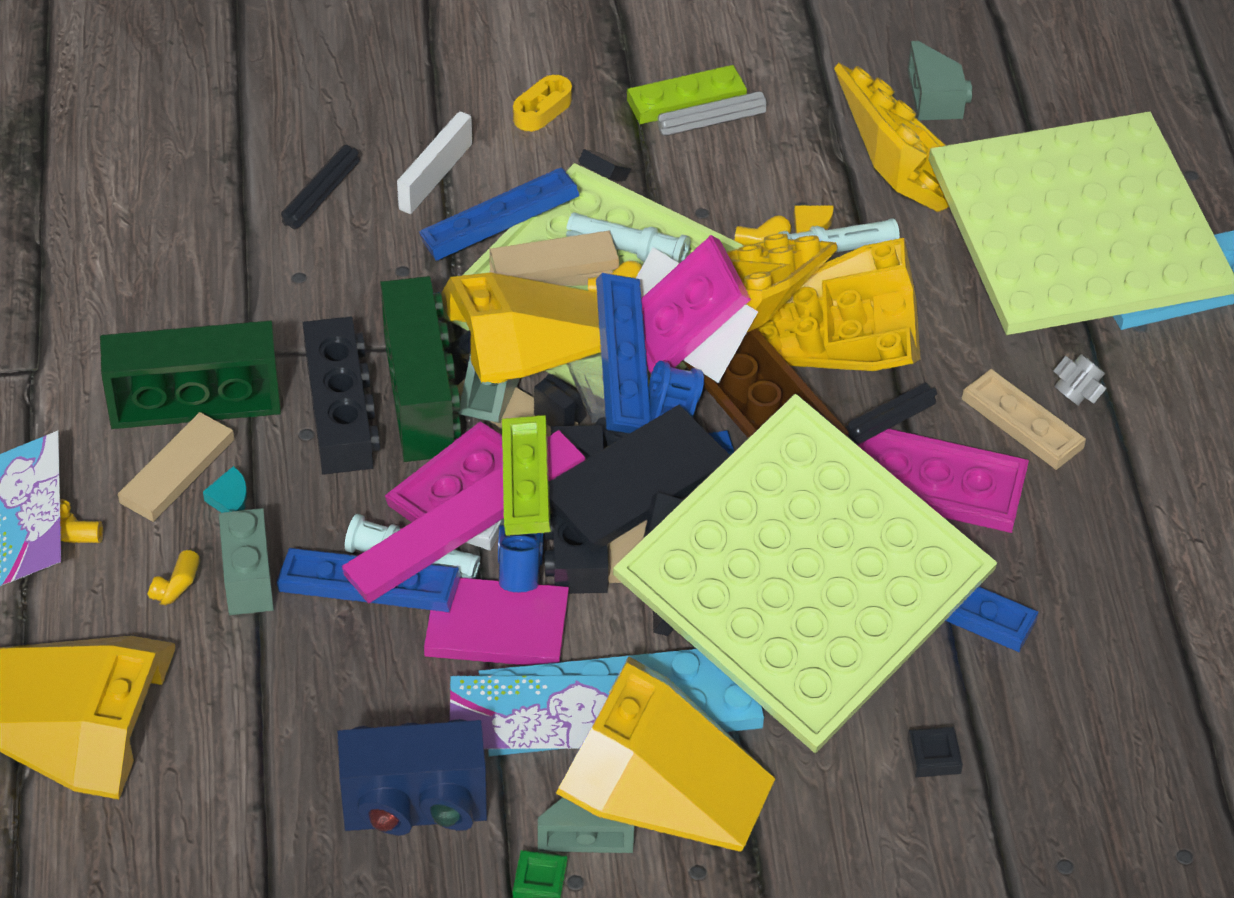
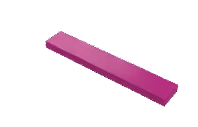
[342,430,585,604]

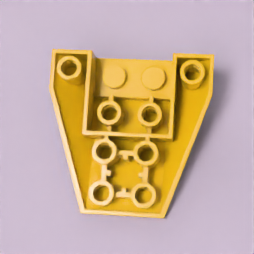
[834,63,949,212]
[727,233,837,332]
[757,238,920,371]
[441,272,601,383]
[0,636,176,799]
[556,656,775,852]

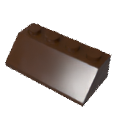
[682,328,849,439]

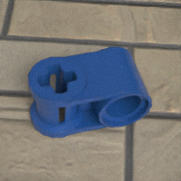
[649,360,704,421]
[498,524,544,592]

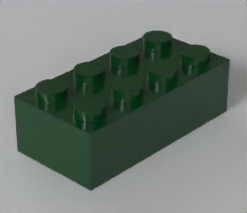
[380,276,461,462]
[100,320,281,429]

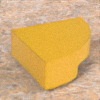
[793,205,834,233]

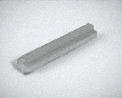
[657,91,767,136]

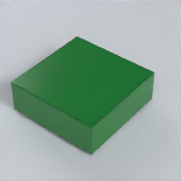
[513,850,568,898]

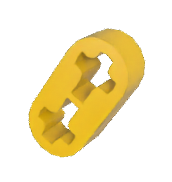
[513,75,572,131]

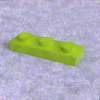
[627,65,747,124]
[502,415,551,536]

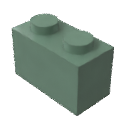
[219,508,274,615]

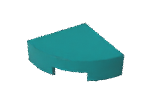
[203,466,247,513]

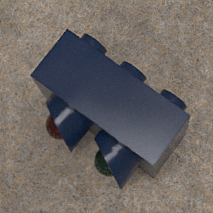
[338,719,487,835]

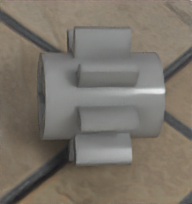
[1053,354,1106,406]

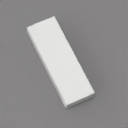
[397,111,472,214]

